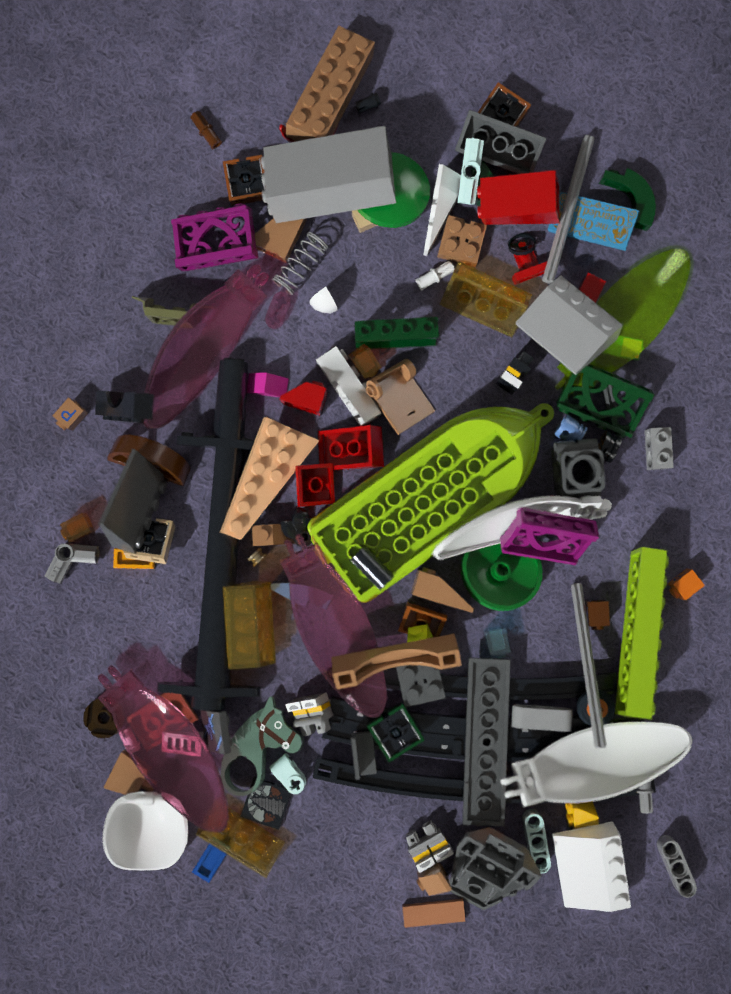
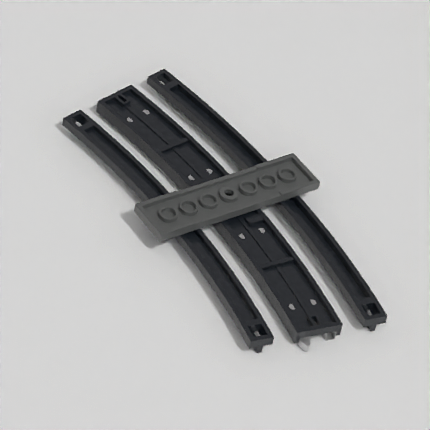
[312,657,656,826]

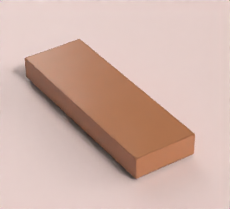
[402,899,465,928]

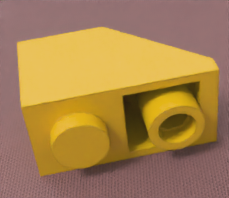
[565,801,599,829]

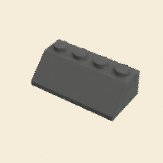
[455,109,546,174]

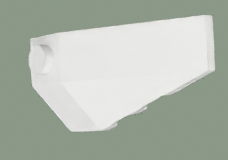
[423,164,461,256]

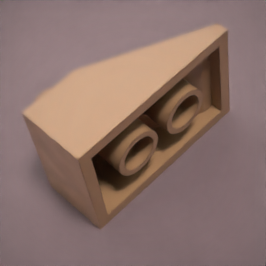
[411,567,474,613]

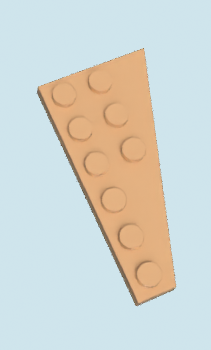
[220,417,319,540]

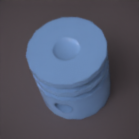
[554,414,588,442]

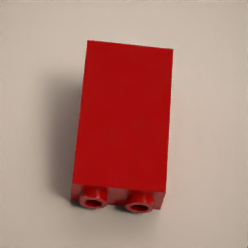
[477,170,560,225]

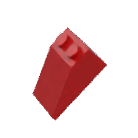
[318,425,384,470]

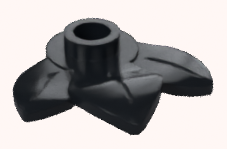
[281,507,314,548]

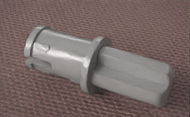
[637,781,654,814]

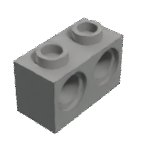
[644,427,674,470]

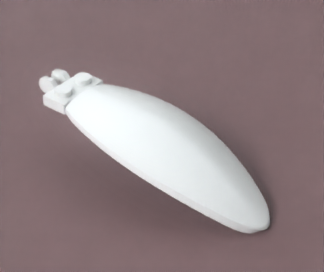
[433,495,612,560]
[501,722,692,806]

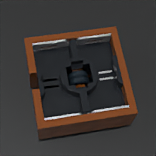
[478,82,531,127]
[222,155,265,206]

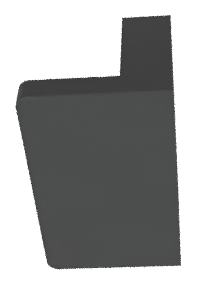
[351,731,377,780]

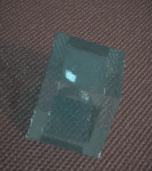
[484,627,511,658]

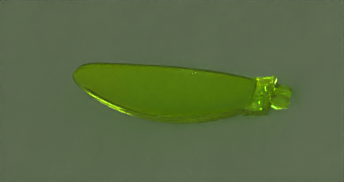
[555,249,691,397]

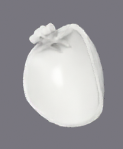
[103,791,188,870]

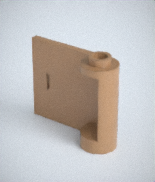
[366,359,435,435]

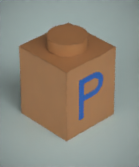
[52,397,88,431]

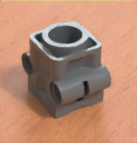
[551,438,605,498]

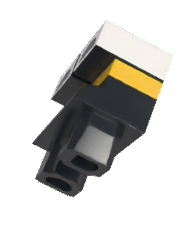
[496,351,533,395]

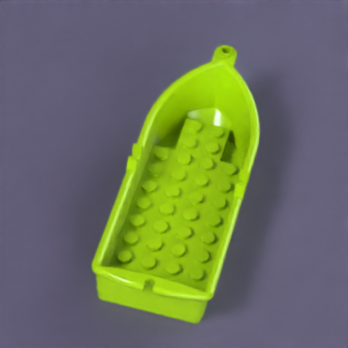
[307,403,554,603]

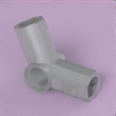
[45,543,100,584]

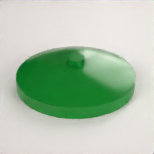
[357,152,430,228]
[461,543,543,611]

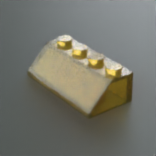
[439,261,532,338]
[223,581,276,669]

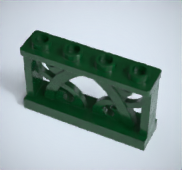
[355,317,439,350]
[556,363,655,438]

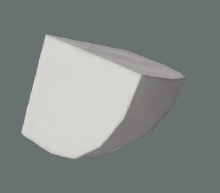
[310,287,338,313]

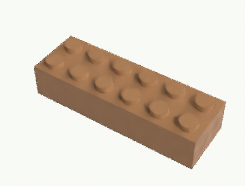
[286,26,375,141]

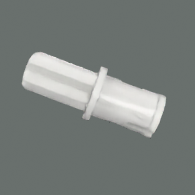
[415,261,455,291]

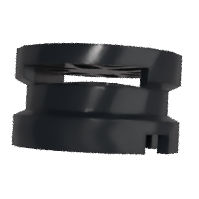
[598,431,622,463]

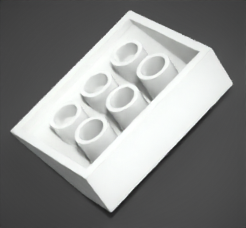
[552,821,631,912]

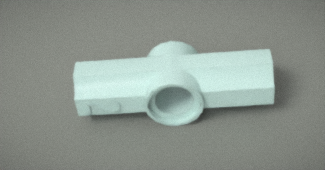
[457,138,484,205]

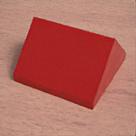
[295,463,335,507]

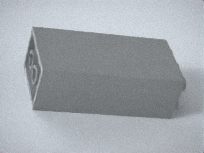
[261,126,396,223]

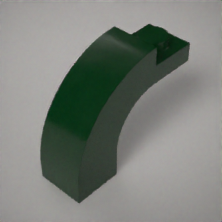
[599,168,656,231]

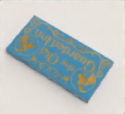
[548,192,639,251]

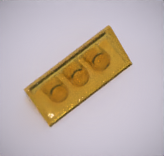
[195,800,285,878]

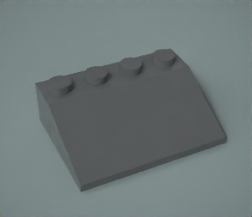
[99,449,167,554]

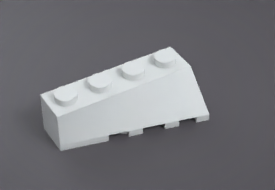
[316,347,382,426]

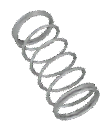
[272,232,328,295]

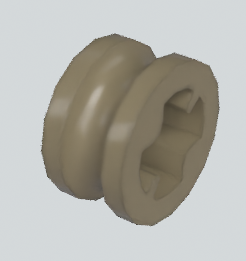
[247,547,267,567]

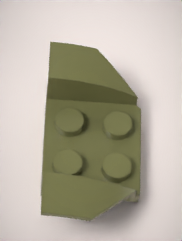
[132,296,215,327]

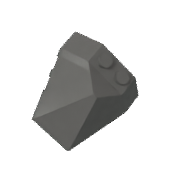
[450,827,542,910]

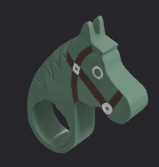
[221,696,304,796]

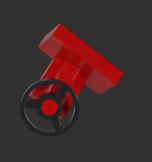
[508,234,547,285]

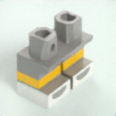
[285,692,333,736]
[406,820,454,873]

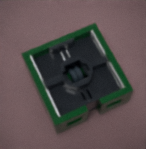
[367,702,425,762]

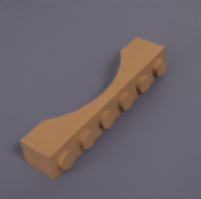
[331,634,461,689]

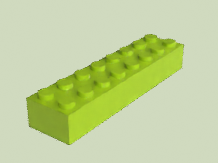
[615,547,669,719]

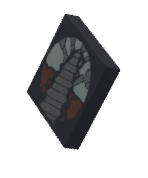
[240,777,291,830]

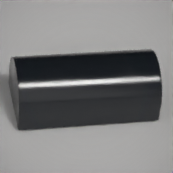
[350,545,394,590]

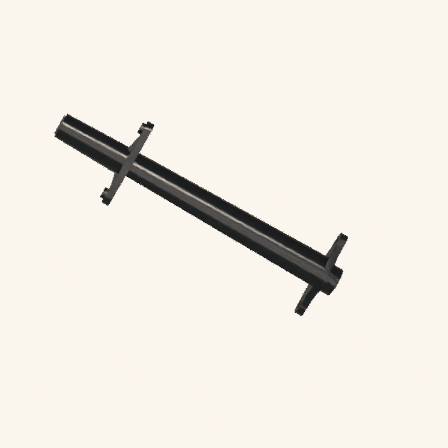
[157,358,261,711]

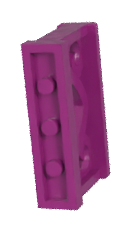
[171,204,259,271]
[500,507,599,565]

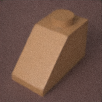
[252,524,295,546]
[416,860,452,896]

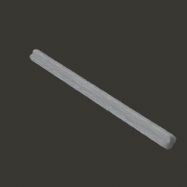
[542,135,595,284]
[571,583,607,748]

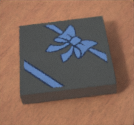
[201,710,232,755]

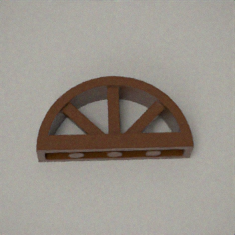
[107,435,191,486]

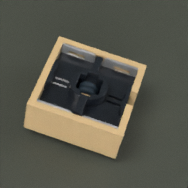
[123,518,175,564]

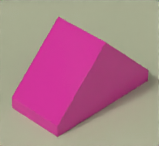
[247,373,289,398]

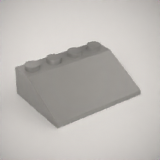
[516,276,623,375]

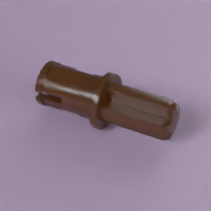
[191,111,222,150]

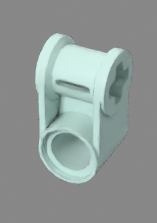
[270,753,306,794]

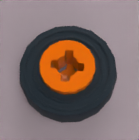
[577,689,615,726]

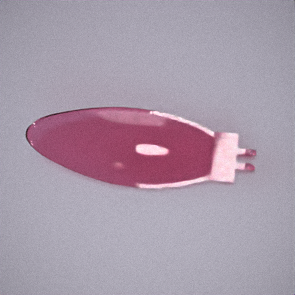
[143,264,269,429]
[280,534,387,718]
[98,665,229,832]

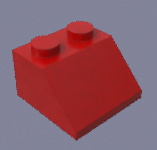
[279,381,328,416]

